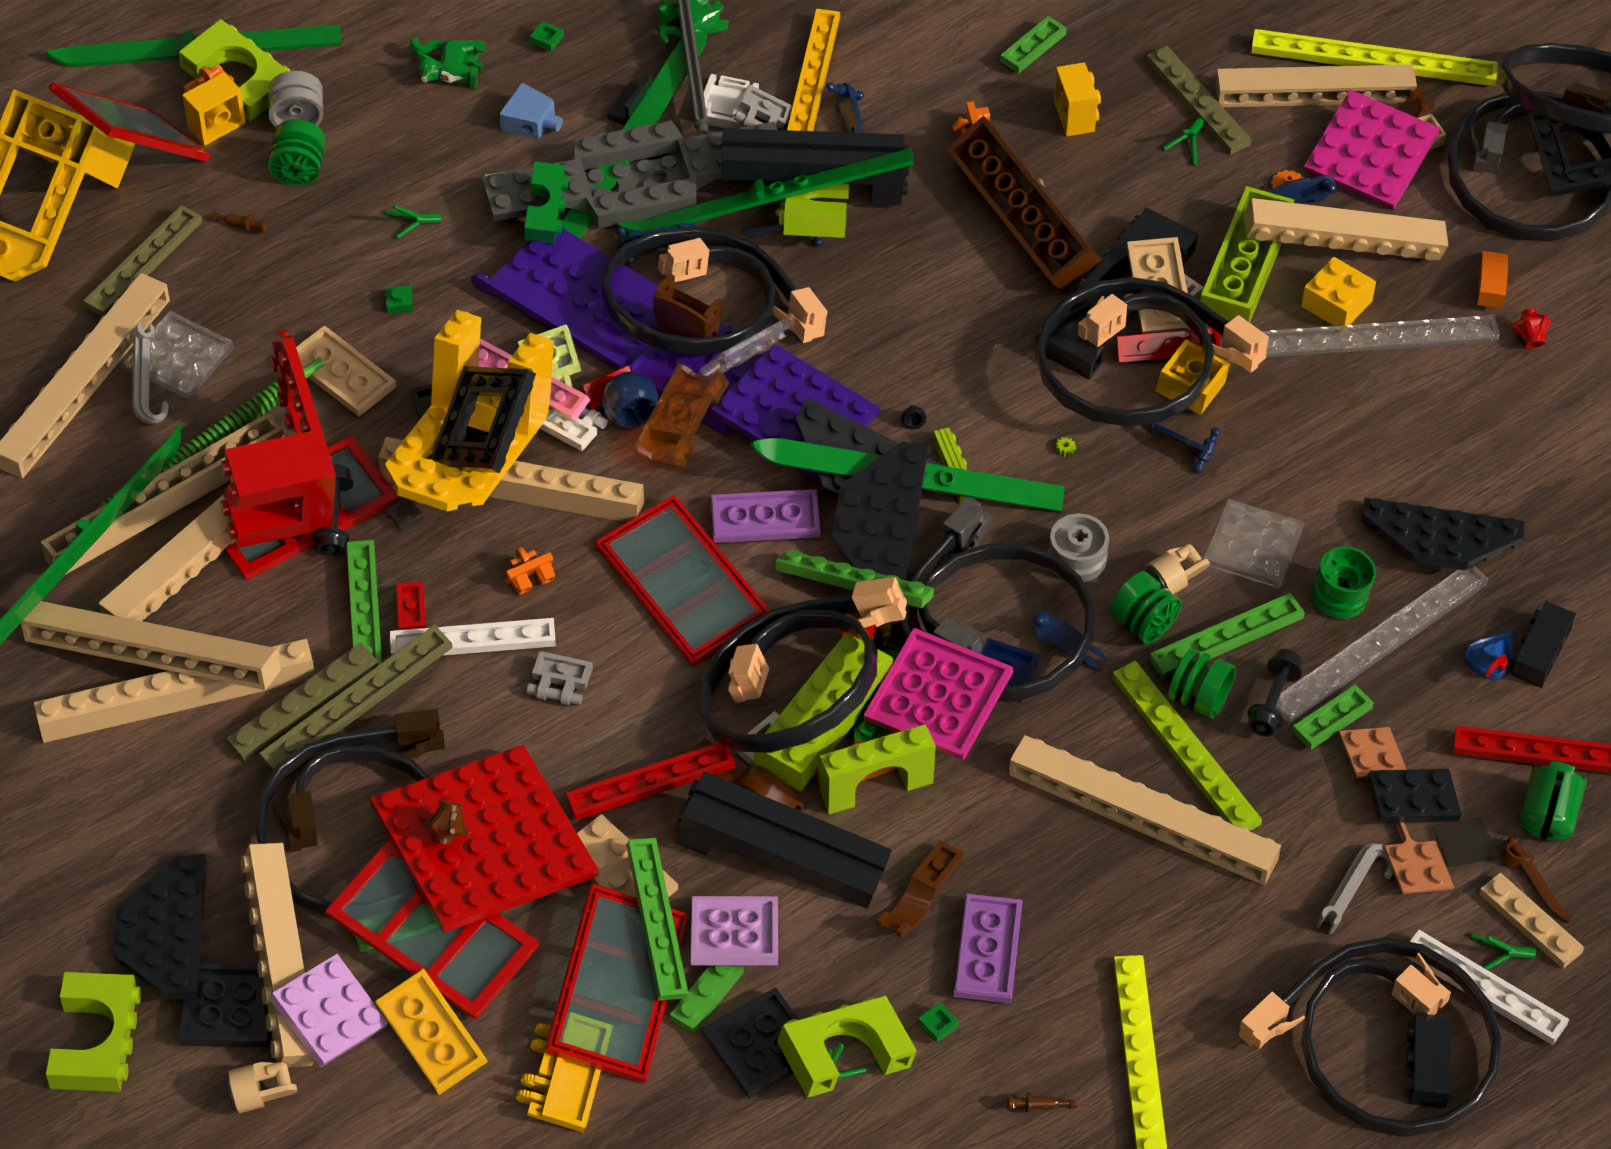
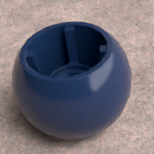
[602,372,659,428]

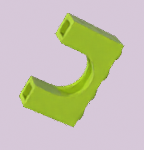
[179,19,290,122]
[779,184,850,238]
[819,724,936,815]
[46,972,141,1092]
[777,996,917,1098]

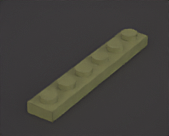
[1146,46,1251,155]
[83,205,202,317]
[227,642,379,762]

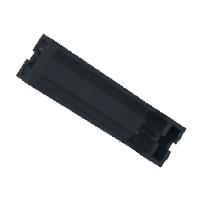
[721,128,909,205]
[674,771,892,908]

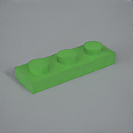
[1000,16,1067,74]
[1292,684,1374,750]
[670,965,744,1035]

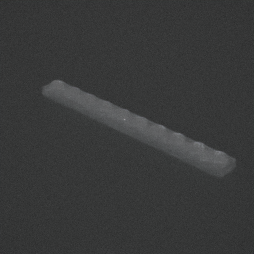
[1262,315,1500,357]
[1275,566,1489,724]

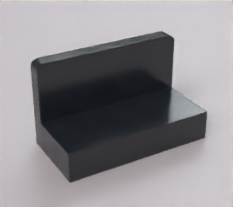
[608,74,652,126]

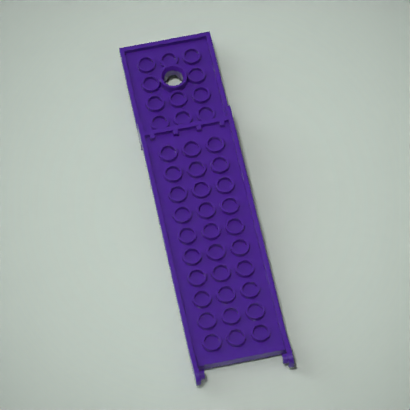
[471,228,880,480]

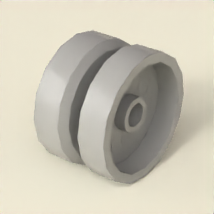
[268,71,323,127]
[1049,513,1109,582]

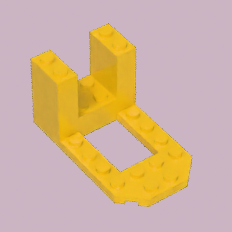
[0,89,136,282]
[385,310,554,511]

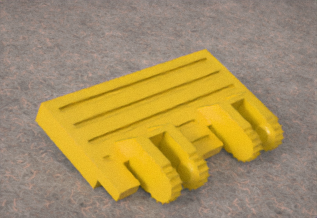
[516,1013,613,1133]

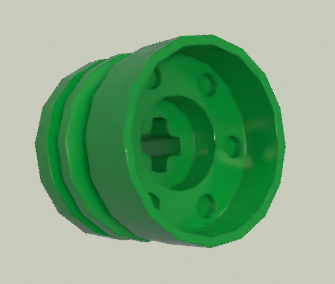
[267,119,326,186]
[1311,546,1376,619]
[1109,571,1182,644]
[1168,647,1236,719]

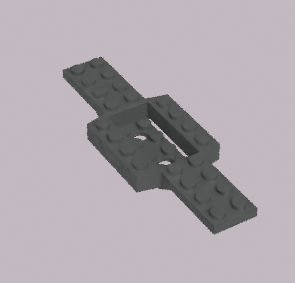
[482,121,777,228]

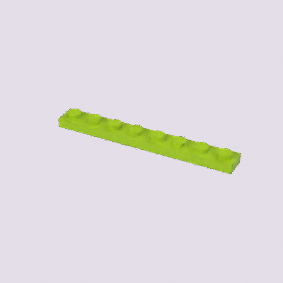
[1112,661,1262,831]

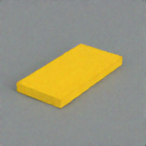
[375,969,488,1095]

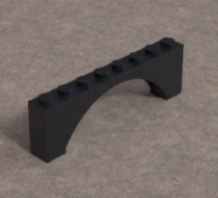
[1036,207,1198,380]

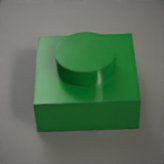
[530,21,564,52]
[386,286,413,313]
[918,1002,959,1043]

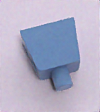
[499,83,563,139]

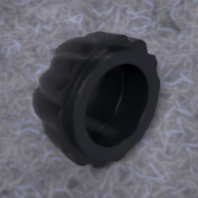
[901,405,927,429]

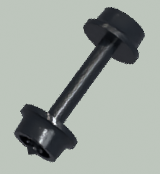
[313,464,354,555]
[1247,649,1303,737]

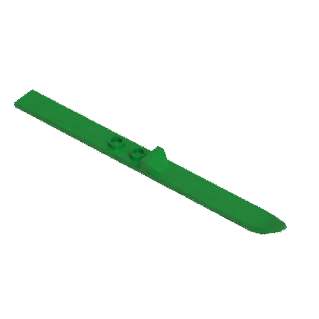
[46,24,341,67]
[562,28,708,239]
[618,148,914,233]
[0,423,183,645]
[751,438,1065,513]

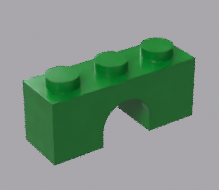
[524,162,569,244]

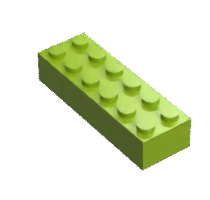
[1200,186,1295,323]
[754,632,893,791]

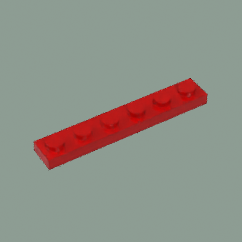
[1453,725,1611,773]
[566,743,736,821]

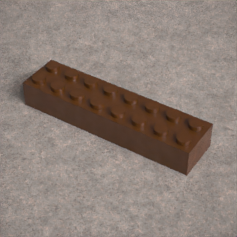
[946,116,1102,293]

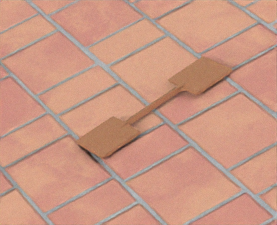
[1339,727,1454,894]

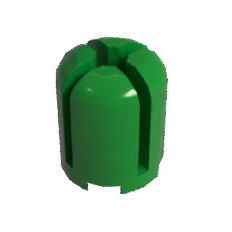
[1520,761,1587,842]

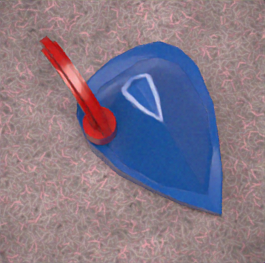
[1465,632,1513,680]

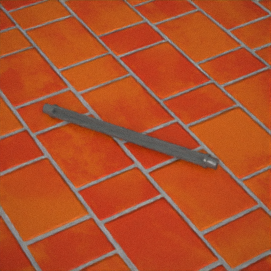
[677,0,709,136]

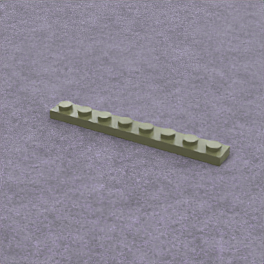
[259,625,453,771]

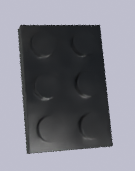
[1367,769,1462,823]

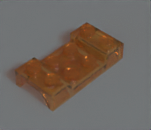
[633,364,729,469]

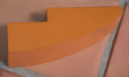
[1477,251,1508,309]

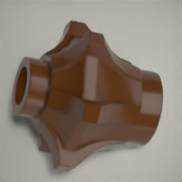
[424,801,469,845]

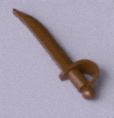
[1501,836,1571,923]

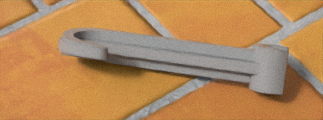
[129,322,168,425]
[1316,843,1394,935]

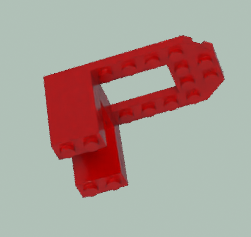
[220,329,336,548]

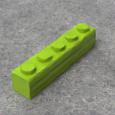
[933,427,975,504]

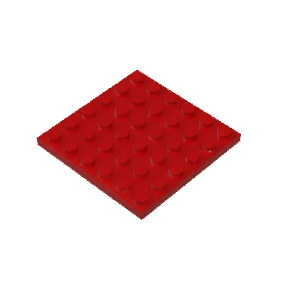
[370,745,599,933]

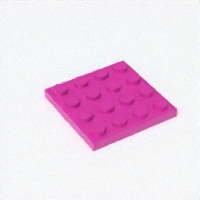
[1304,89,1439,210]
[864,628,1013,761]

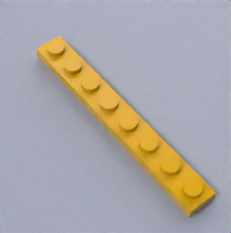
[787,9,840,131]

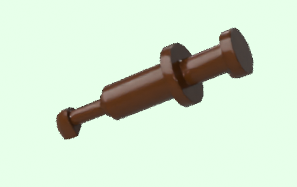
[211,212,268,232]
[1007,1092,1078,1112]

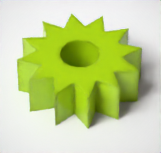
[1055,437,1076,457]

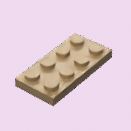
[1126,237,1190,333]
[296,325,397,417]
[577,814,678,923]

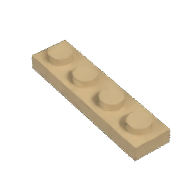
[1479,873,1584,969]

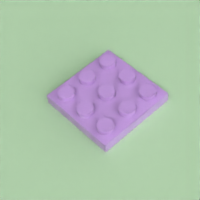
[691,896,778,965]
[268,954,389,1068]

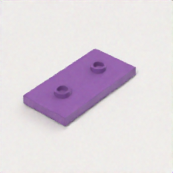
[710,489,821,543]
[954,893,1023,1004]

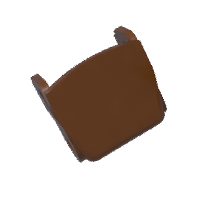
[653,274,723,338]

